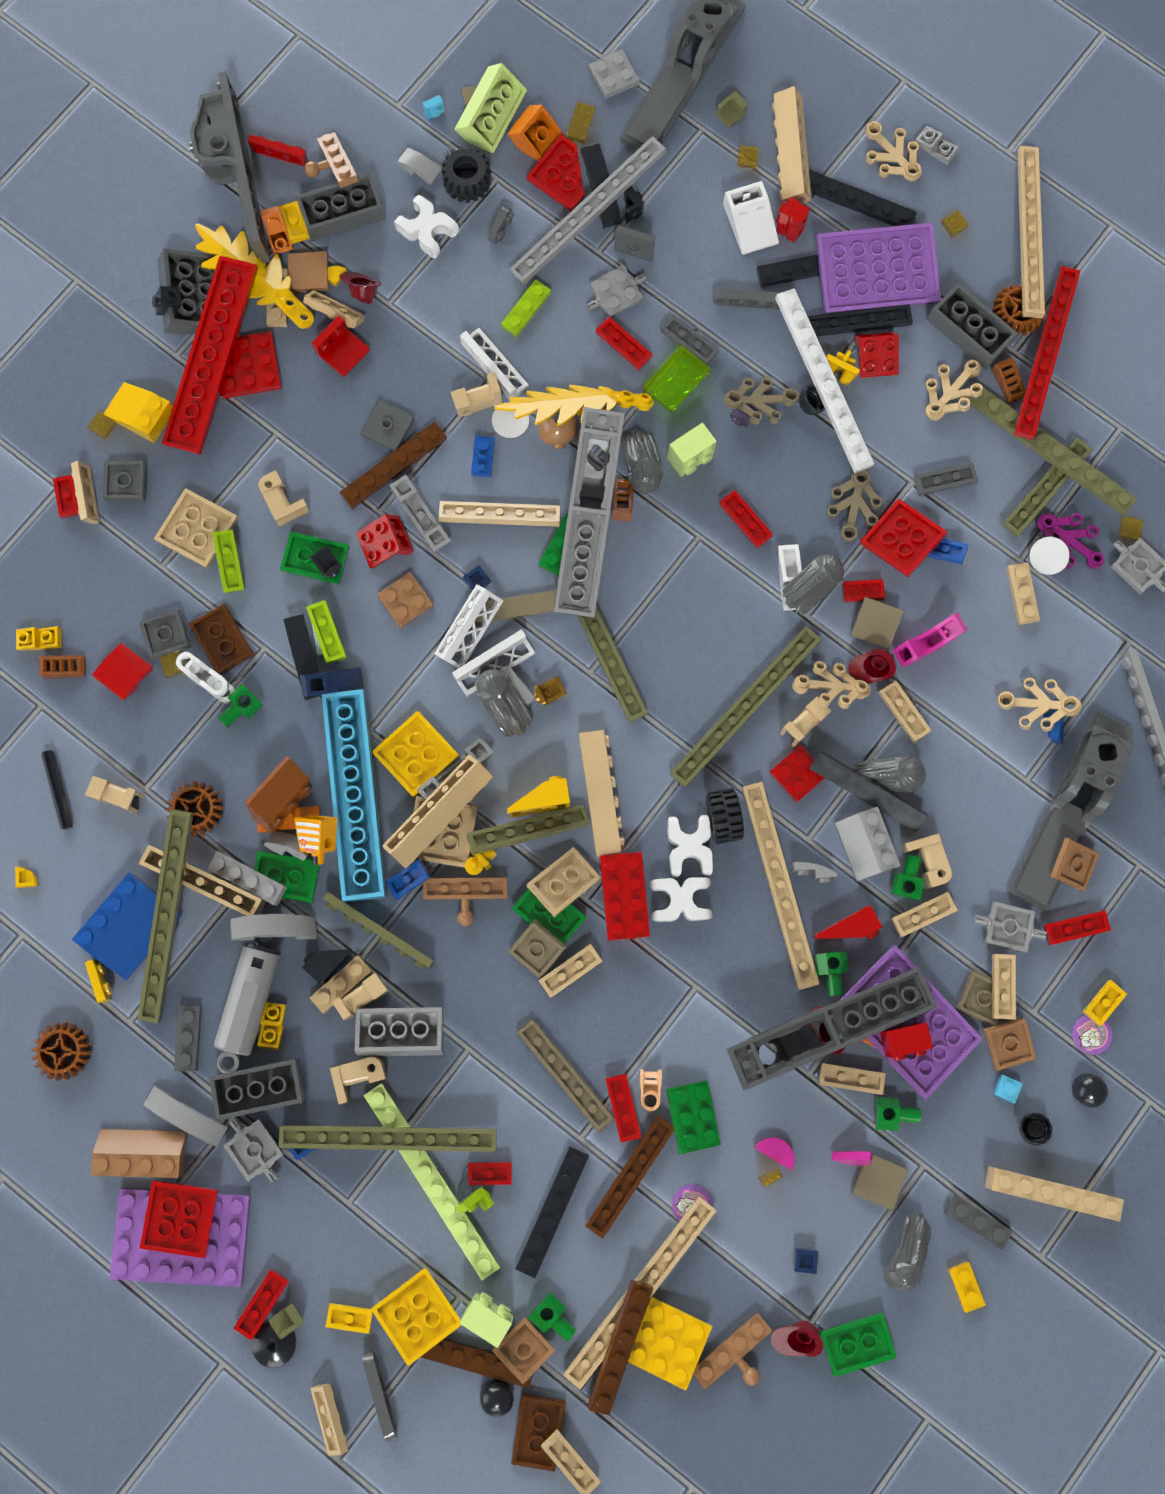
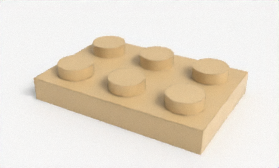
[527,847,601,917]

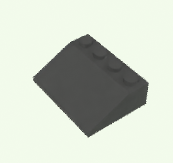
[158,248,216,335]

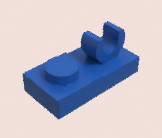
[471,435,495,478]
[927,539,968,565]
[1043,699,1065,744]
[386,859,431,900]

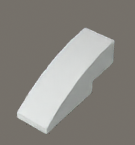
[778,544,802,611]

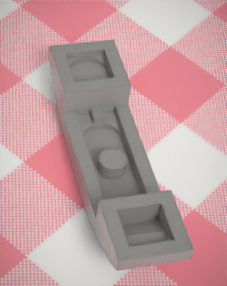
[389,475,451,552]
[417,738,494,800]
[230,914,317,941]
[143,1086,229,1147]

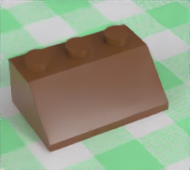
[245,756,313,833]

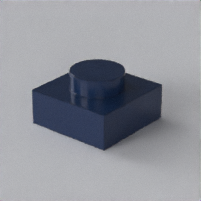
[463,565,491,591]
[794,1248,818,1274]

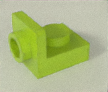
[456,1187,494,1214]

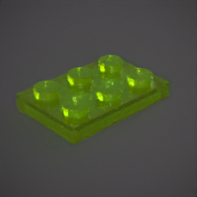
[642,345,711,414]

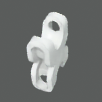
[394,195,460,258]
[176,652,235,703]
[667,815,713,877]
[650,878,713,922]

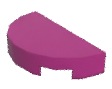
[754,1137,795,1171]
[831,1151,873,1166]

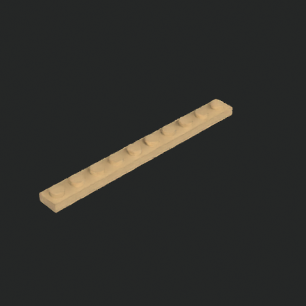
[1017,146,1045,318]
[742,782,819,990]
[563,1196,717,1390]

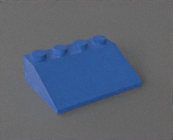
[72,873,182,980]

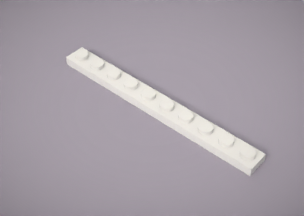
[775,288,874,473]

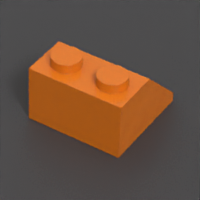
[507,105,564,162]

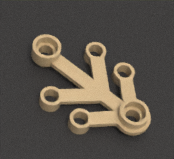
[865,121,922,181]
[925,360,983,421]
[792,661,871,709]
[998,678,1081,732]

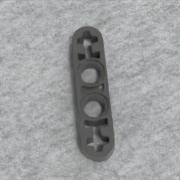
[713,288,780,310]
[362,1351,398,1442]

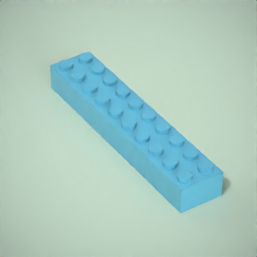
[322,689,387,903]

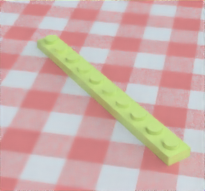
[364,1083,500,1280]

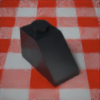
[302,949,352,985]

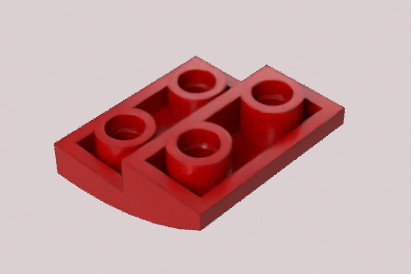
[92,643,153,701]

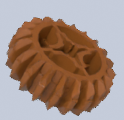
[992,283,1046,337]
[166,781,224,837]
[31,1022,92,1081]

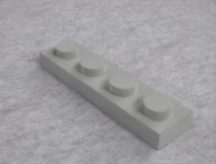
[207,851,287,906]

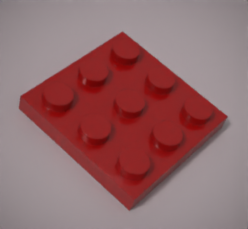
[221,331,282,399]
[860,499,947,578]
[139,1180,219,1258]

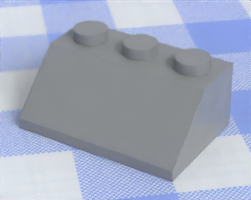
[835,807,901,881]

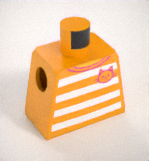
[294,815,337,865]

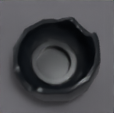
[798,384,825,415]
[1072,1074,1108,1108]
[1019,1112,1053,1146]
[480,1379,514,1417]

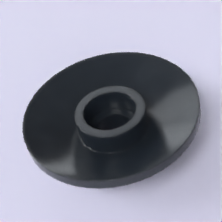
[252,1322,296,1368]

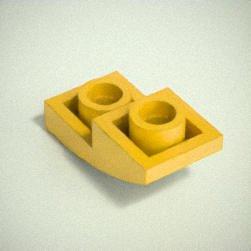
[16,626,62,650]
[257,1002,286,1050]

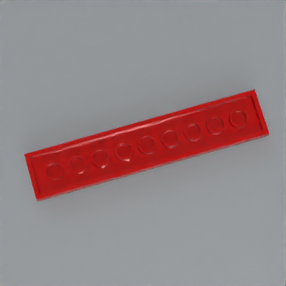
[161,255,259,455]

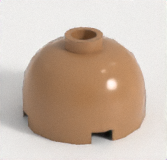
[537,417,577,449]

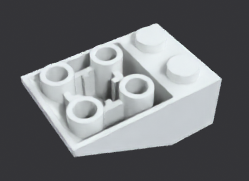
[723,181,779,255]

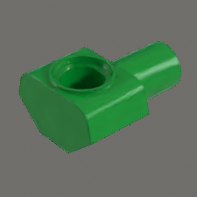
[218,684,264,728]
[891,855,925,901]
[815,951,849,996]
[875,1097,921,1131]
[528,1292,576,1342]

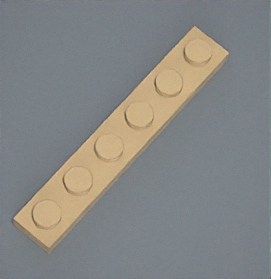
[439,501,560,527]

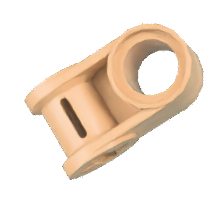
[639,1069,662,1111]

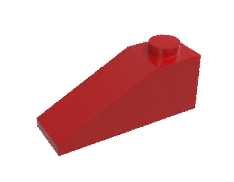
[812,905,883,940]

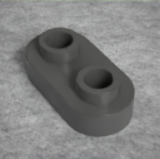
[488,206,514,244]

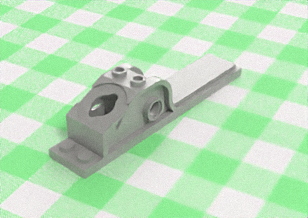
[554,407,625,618]

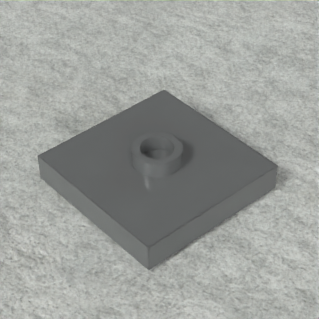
[615,225,655,262]
[360,400,415,452]
[103,461,147,502]
[139,609,191,661]

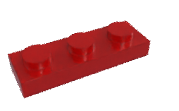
[248,134,308,167]
[596,317,653,371]
[719,490,773,549]
[1043,910,1111,946]
[605,1073,642,1143]
[233,1269,290,1341]

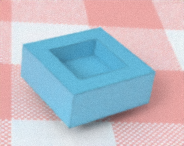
[422,95,444,120]
[993,1075,1023,1104]

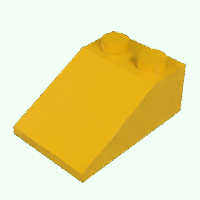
[103,382,173,444]
[507,776,570,818]

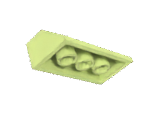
[454,63,527,153]

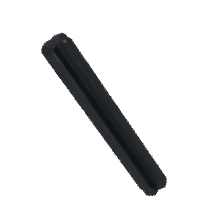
[41,750,73,830]

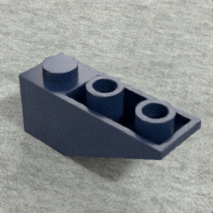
[300,667,364,697]

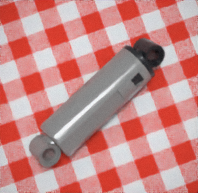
[213,937,281,1074]

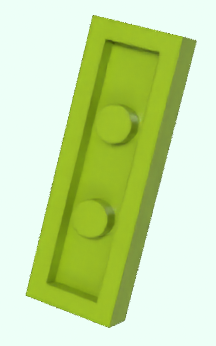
[501,279,551,337]
[212,529,244,593]
[306,600,347,665]

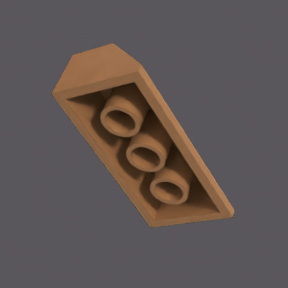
[91,1129,188,1178]

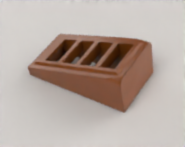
[991,357,1026,404]
[611,478,634,521]
[39,655,85,679]

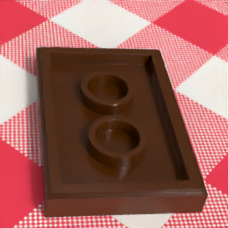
[188,604,255,675]
[511,1393,566,1472]

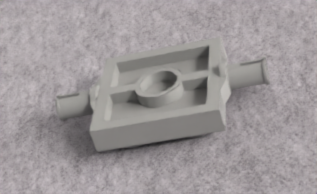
[586,265,647,318]
[1111,538,1165,594]
[974,902,1047,953]
[223,1117,285,1183]

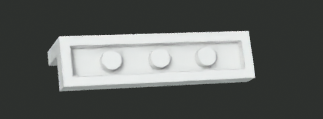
[460,328,529,399]
[434,584,503,669]
[452,629,535,697]

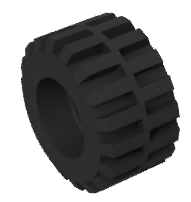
[441,146,491,203]
[706,788,744,844]

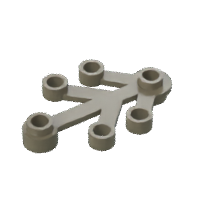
[723,377,799,425]
[826,470,882,543]

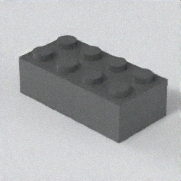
[296,173,385,242]
[927,283,1018,370]
[209,1059,306,1120]

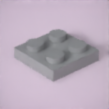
[588,49,639,100]

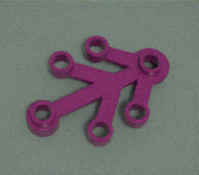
[1037,513,1104,569]

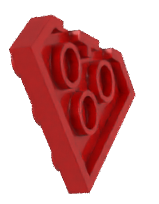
[526,134,584,211]

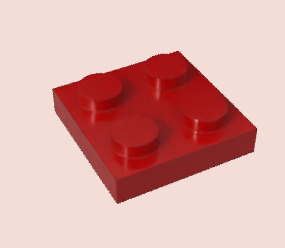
[769,745,825,803]

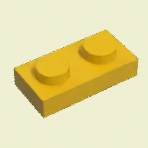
[279,201,310,244]
[84,959,112,1003]
[1082,980,1127,1026]
[948,1261,986,1313]
[325,1303,373,1334]

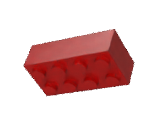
[599,852,650,942]

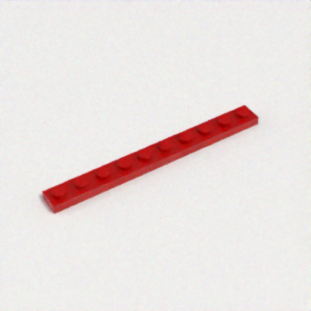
[1013,266,1081,440]

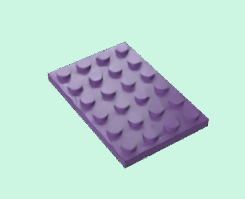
[816,223,941,314]
[839,945,982,1099]
[110,1188,251,1287]

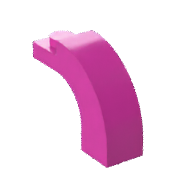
[892,612,968,668]

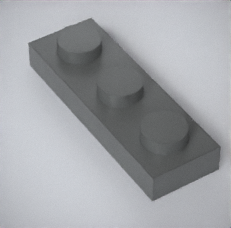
[660,314,719,367]
[914,462,978,496]
[174,1006,202,1071]
[944,1194,1013,1250]

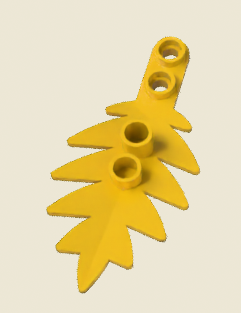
[195,224,314,329]
[494,385,654,426]

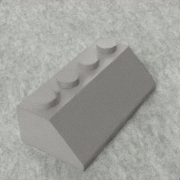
[355,1007,444,1057]

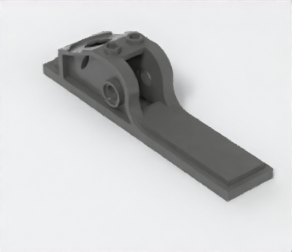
[620,0,745,150]
[189,71,270,263]
[1007,711,1134,912]
[726,967,937,1091]

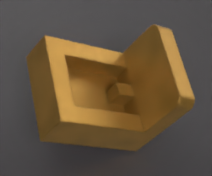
[533,676,568,706]

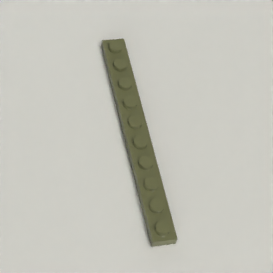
[965,382,1137,516]
[670,626,821,788]
[137,809,193,1023]
[279,1125,497,1152]

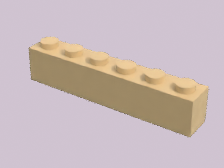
[772,86,812,204]
[579,730,625,858]
[382,755,493,868]
[139,845,266,916]
[985,1166,1124,1222]

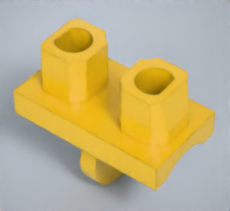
[826,350,860,386]
[465,850,497,875]

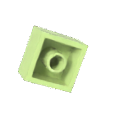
[667,422,717,477]
[460,1292,513,1348]

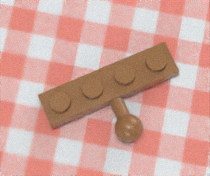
[304,132,358,188]
[423,877,508,927]
[693,1312,772,1389]

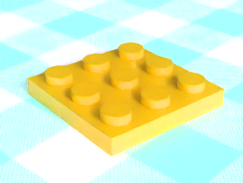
[372,711,460,798]
[371,1267,461,1366]
[628,1296,712,1391]

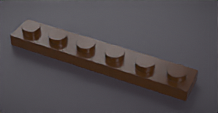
[339,421,447,510]
[585,1115,674,1239]
[587,1280,653,1415]
[421,1339,533,1388]

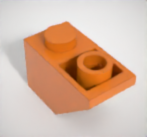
[260,205,293,255]

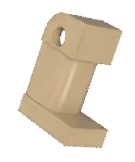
[450,373,502,417]
[258,470,310,527]
[780,697,831,748]
[85,776,145,814]
[901,833,952,889]
[332,973,389,1020]
[330,1057,387,1104]

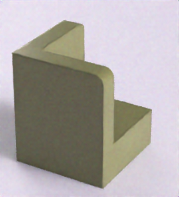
[716,91,748,128]
[269,1303,304,1339]

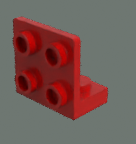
[311,315,370,377]
[854,332,899,378]
[356,514,414,568]

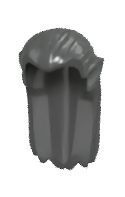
[621,429,664,494]
[782,554,844,614]
[476,669,533,737]
[853,755,926,793]
[884,1213,931,1292]

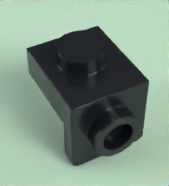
[624,186,644,222]
[152,286,182,316]
[309,545,342,579]

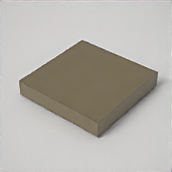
[851,597,904,649]
[508,920,567,979]
[955,970,999,1026]
[852,1155,908,1211]

